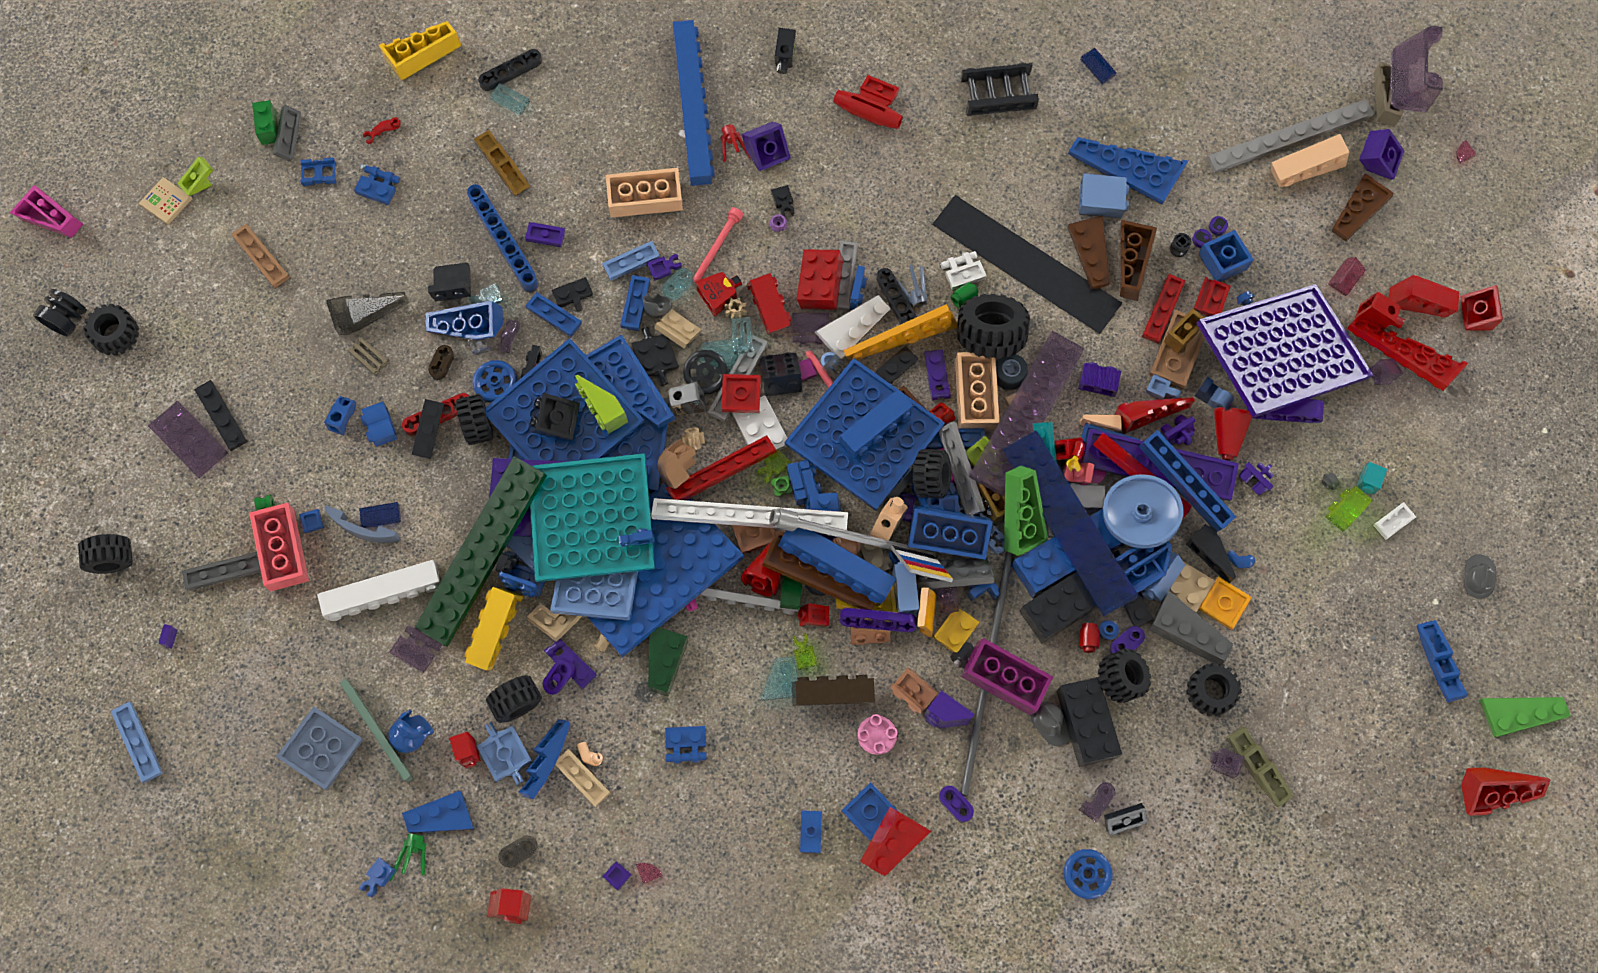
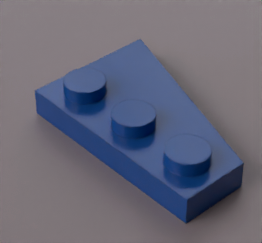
[402,790,475,833]

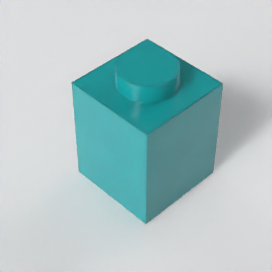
[1356,462,1387,494]

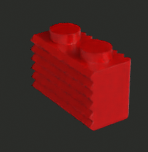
[449,732,481,769]

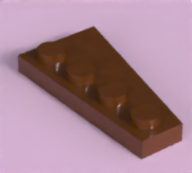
[1332,173,1394,241]
[1067,216,1110,290]

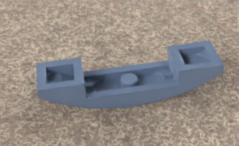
[324,505,400,543]

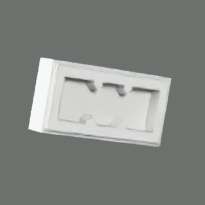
[1373,502,1416,540]

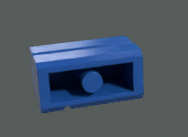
[787,460,821,505]

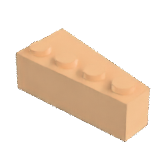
[1271,134,1349,188]

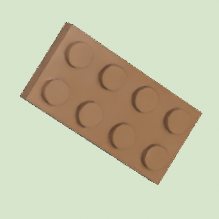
[1149,310,1205,389]

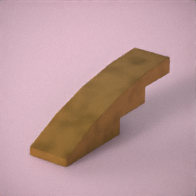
[474,130,530,196]

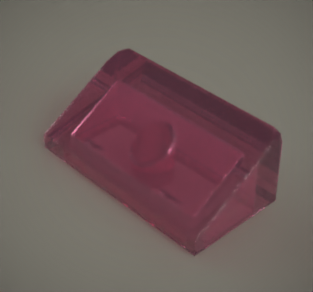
[1328,257,1366,296]

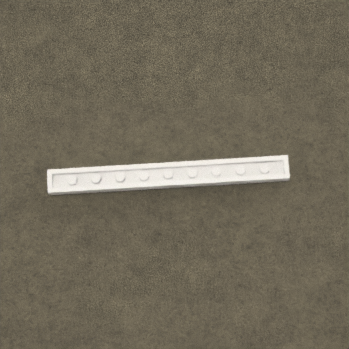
[651,498,848,530]

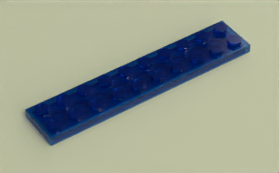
[1002,430,1139,617]

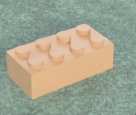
[606,168,683,218]
[955,352,999,431]

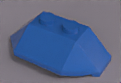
[1094,541,1172,596]

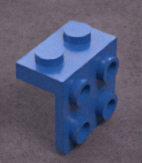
[498,564,546,598]

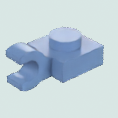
[1145,374,1181,400]

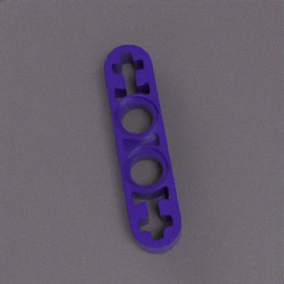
[839,608,917,632]

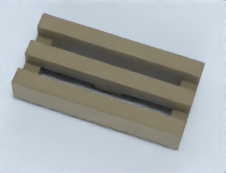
[348,337,388,375]

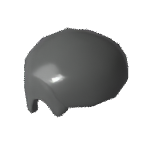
[643,294,672,317]

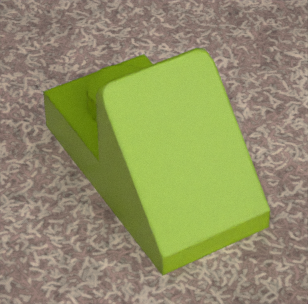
[178,156,214,196]

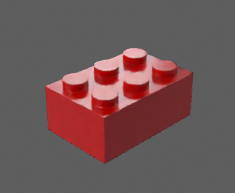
[796,249,843,310]

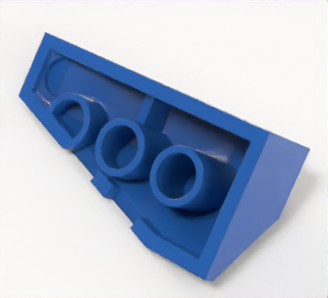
[426,300,503,340]

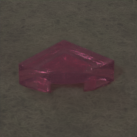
[1456,140,1476,164]
[636,862,663,884]

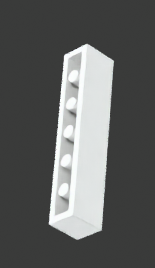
[317,560,441,621]

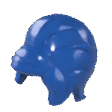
[389,709,434,753]

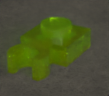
[757,449,791,483]
[793,633,817,670]

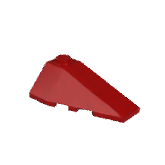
[1114,397,1195,434]

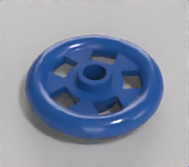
[472,360,518,402]
[1063,849,1113,899]

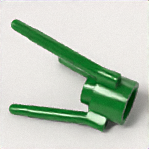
[389,834,427,881]

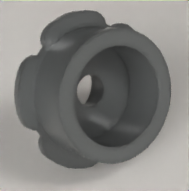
[1322,472,1340,490]

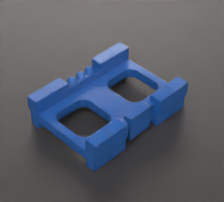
[300,157,336,186]

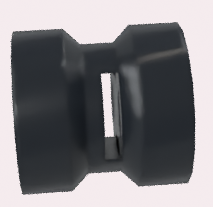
[1169,233,1192,257]

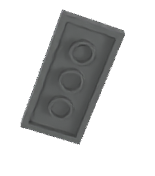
[916,557,994,590]

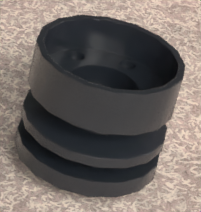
[33,289,87,337]

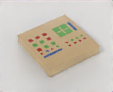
[139,177,192,225]

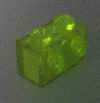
[1325,485,1373,532]

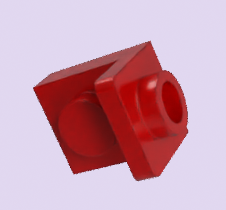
[798,603,829,627]

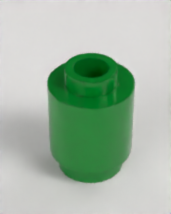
[950,282,979,308]

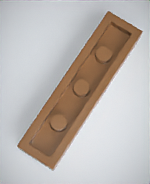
[231,224,290,289]

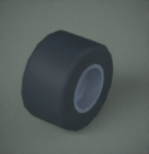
[996,354,1028,390]

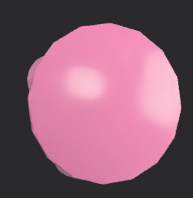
[857,714,898,755]

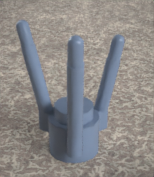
[898,265,928,307]

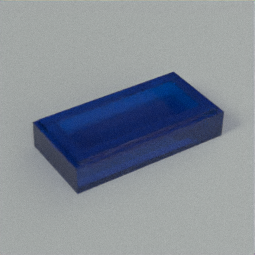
[1080,48,1117,84]
[359,502,401,528]

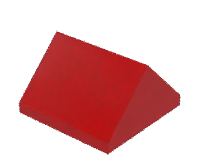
[1460,285,1503,330]

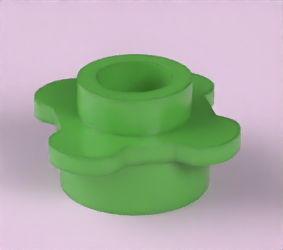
[771,476,792,497]

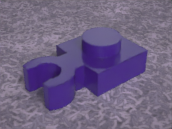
[647,254,682,281]

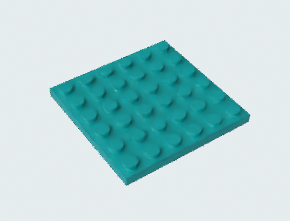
[530,453,655,582]

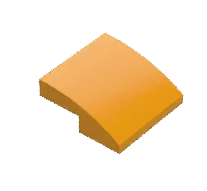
[917,588,937,637]

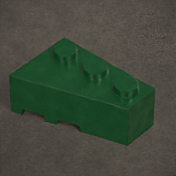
[648,627,688,697]

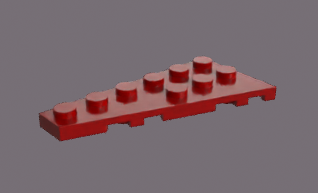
[1347,317,1468,391]

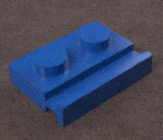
[849,265,867,310]

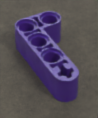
[1247,399,1324,423]

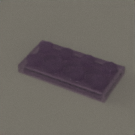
[148,400,228,478]

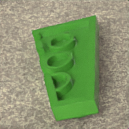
[1479,697,1571,738]

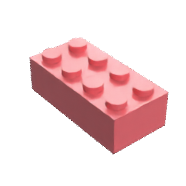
[249,503,309,592]

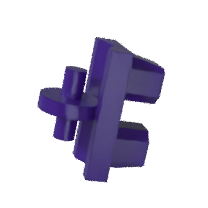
[1160,414,1195,446]
[1239,462,1274,496]

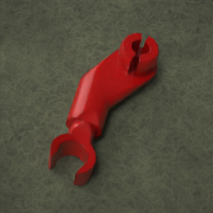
[363,117,401,144]

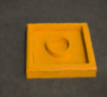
[1198,576,1252,630]

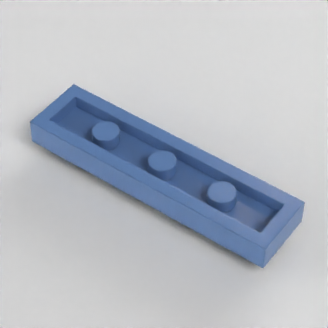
[111,702,163,783]

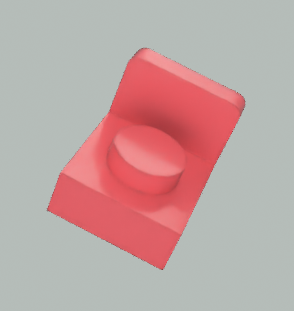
[1062,461,1094,484]

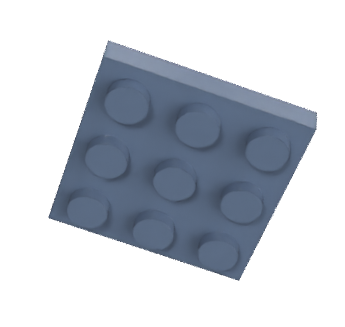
[276,706,364,791]

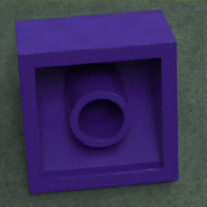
[742,121,791,171]
[1359,129,1404,180]
[924,690,975,729]

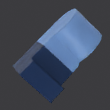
[1195,377,1234,411]

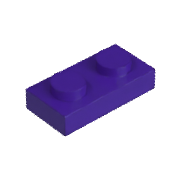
[525,222,566,248]

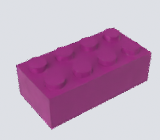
[960,638,1053,715]

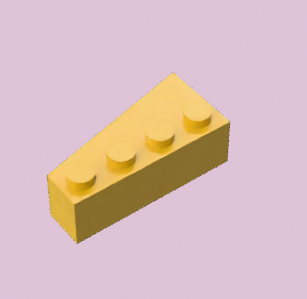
[378,21,462,81]
[465,587,524,671]

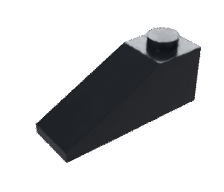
[1186,524,1236,583]

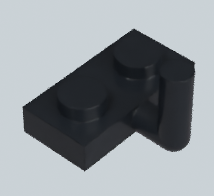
[552,277,593,312]

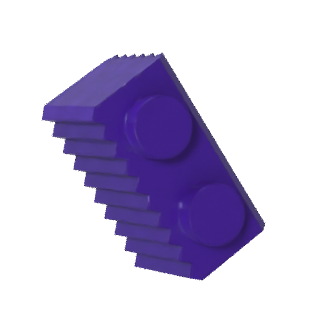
[1078,362,1121,397]

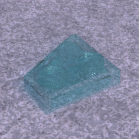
[697,338,744,372]
[761,656,797,701]

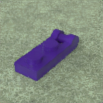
[924,349,951,401]
[543,639,597,689]

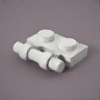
[941,251,987,290]

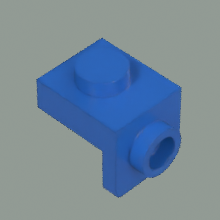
[967,582,999,602]

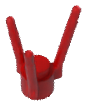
[720,124,751,162]

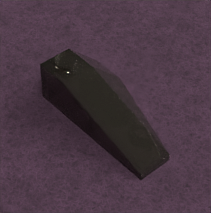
[326,292,409,336]

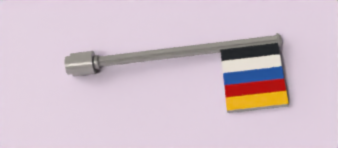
[769,508,953,582]

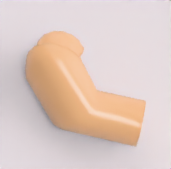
[577,742,603,766]

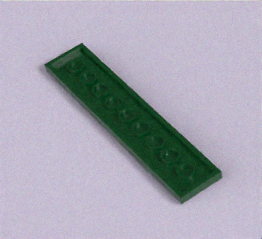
[415,456,547,647]

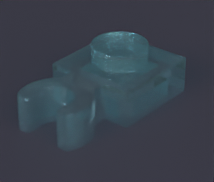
[468,284,504,304]

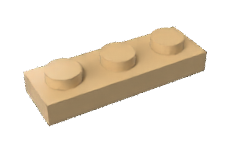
[555,749,610,808]

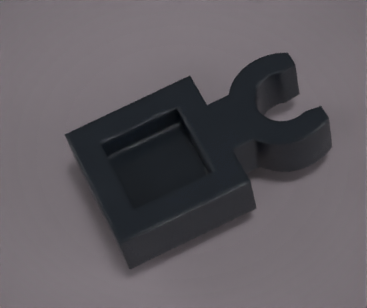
[771,185,794,217]

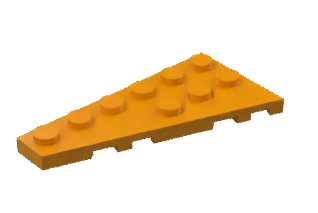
[843,304,958,362]

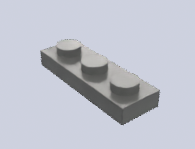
[273,105,301,161]

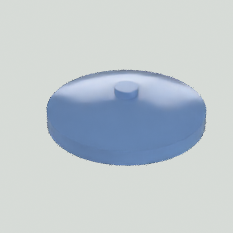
[1103,475,1183,548]

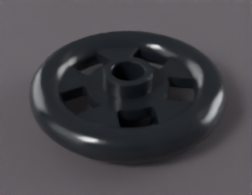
[683,349,728,394]

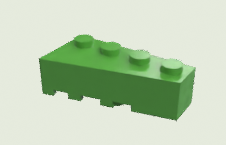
[1004,466,1048,556]

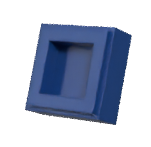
[299,509,324,534]

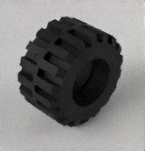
[83,304,139,356]
[456,394,493,446]
[913,449,951,499]
[78,534,133,574]
[1098,649,1151,703]
[1186,663,1242,716]
[486,675,542,723]

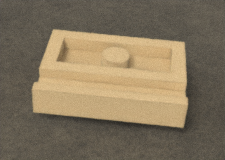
[655,309,701,349]

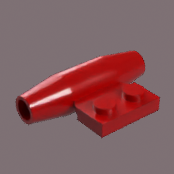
[833,75,903,130]

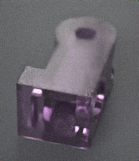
[1078,782,1115,822]

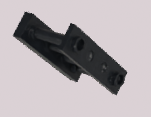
[961,63,1039,116]

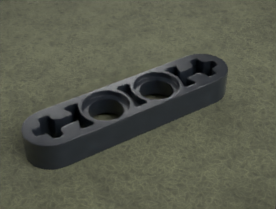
[478,49,542,91]
[876,268,917,325]

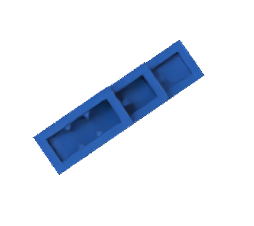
[1416,620,1468,703]
[519,719,570,800]

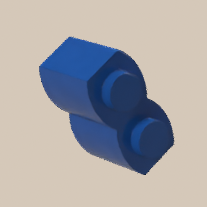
[360,401,398,447]

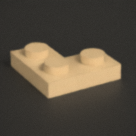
[527,604,582,642]

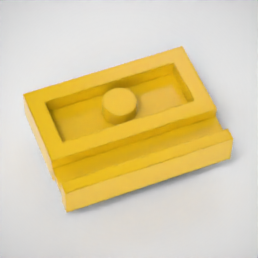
[933,606,980,653]

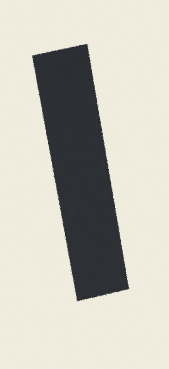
[932,195,1122,334]

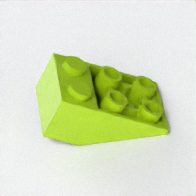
[575,375,628,434]

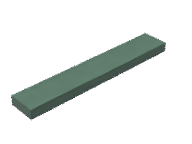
[340,679,414,783]

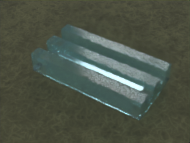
[490,83,530,116]
[732,317,753,355]

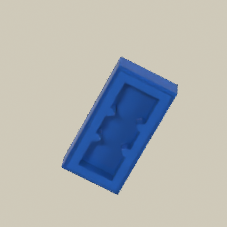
[800,810,822,853]

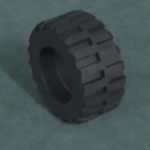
[957,294,1030,359]

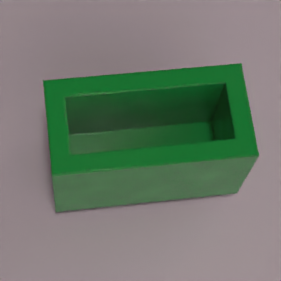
[252,100,278,145]

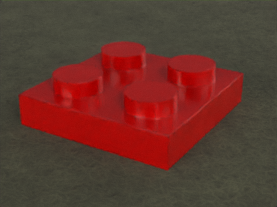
[721,374,761,413]

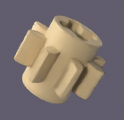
[725,298,747,322]
[681,428,705,450]

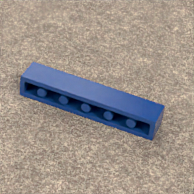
[1138,430,1236,532]
[778,528,896,604]

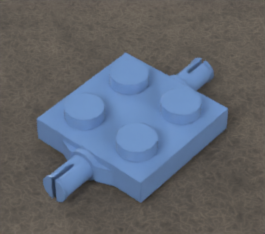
[477,722,532,786]

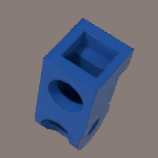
[324,396,356,436]

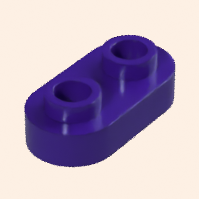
[1110,626,1145,654]
[542,658,575,695]
[939,786,974,823]

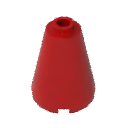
[1214,407,1252,461]
[741,542,781,597]

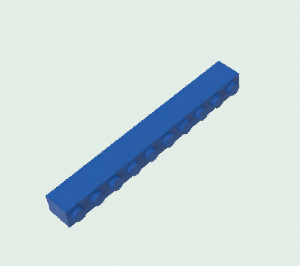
[673,20,715,186]

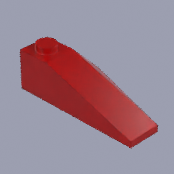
[1461,767,1551,816]

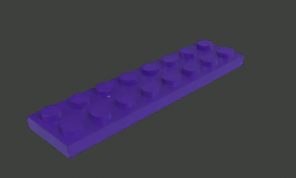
[1082,429,1239,501]

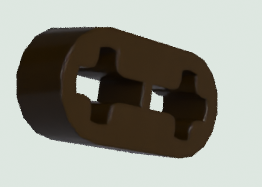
[428,345,454,380]

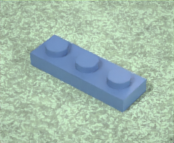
[602,241,660,281]

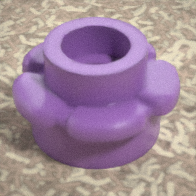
[769,214,787,232]

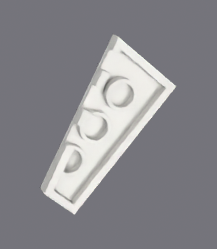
[815,295,890,359]

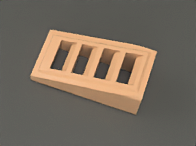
[1080,415,1121,433]

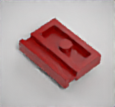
[1193,277,1231,316]

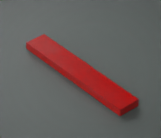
[1093,433,1192,519]
[666,435,777,501]

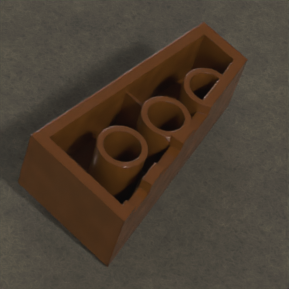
[1119,220,1157,301]

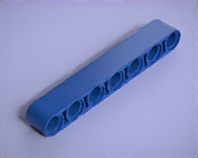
[467,184,538,292]

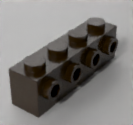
[791,675,875,706]

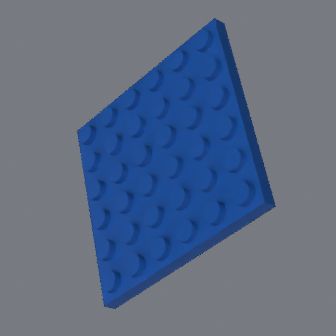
[485,338,645,461]
[784,358,945,511]

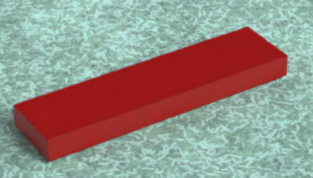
[1142,274,1186,344]

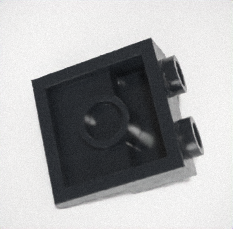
[529,393,580,441]

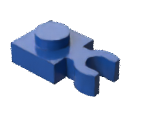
[618,529,655,547]
[359,857,396,898]

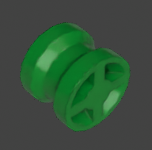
[254,494,275,511]

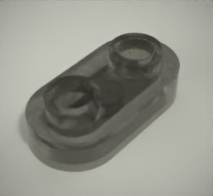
[498,835,538,868]

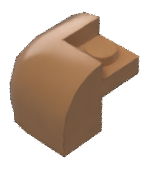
[657,439,696,489]

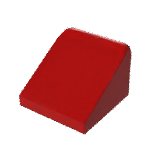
[929,402,956,427]

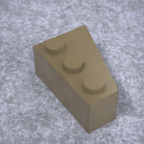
[1373,62,1415,127]

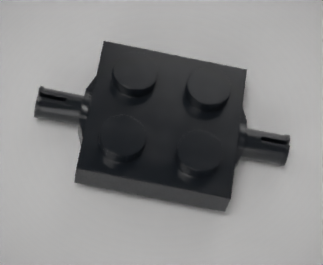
[631,327,679,386]

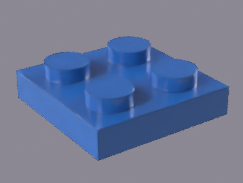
[841,782,899,841]

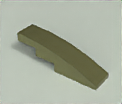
[1226,726,1294,807]

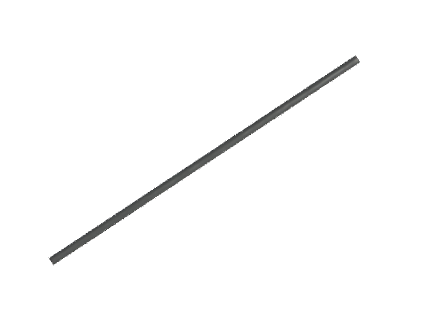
[960,458,1031,796]

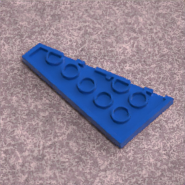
[1068,137,1188,204]
[586,334,675,428]

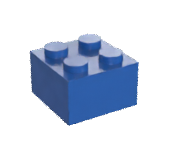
[1198,230,1254,282]

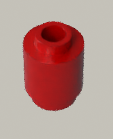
[1079,623,1100,653]

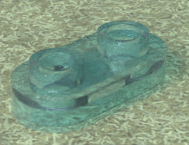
[662,268,693,301]

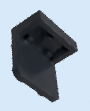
[428,262,471,302]
[760,352,802,396]

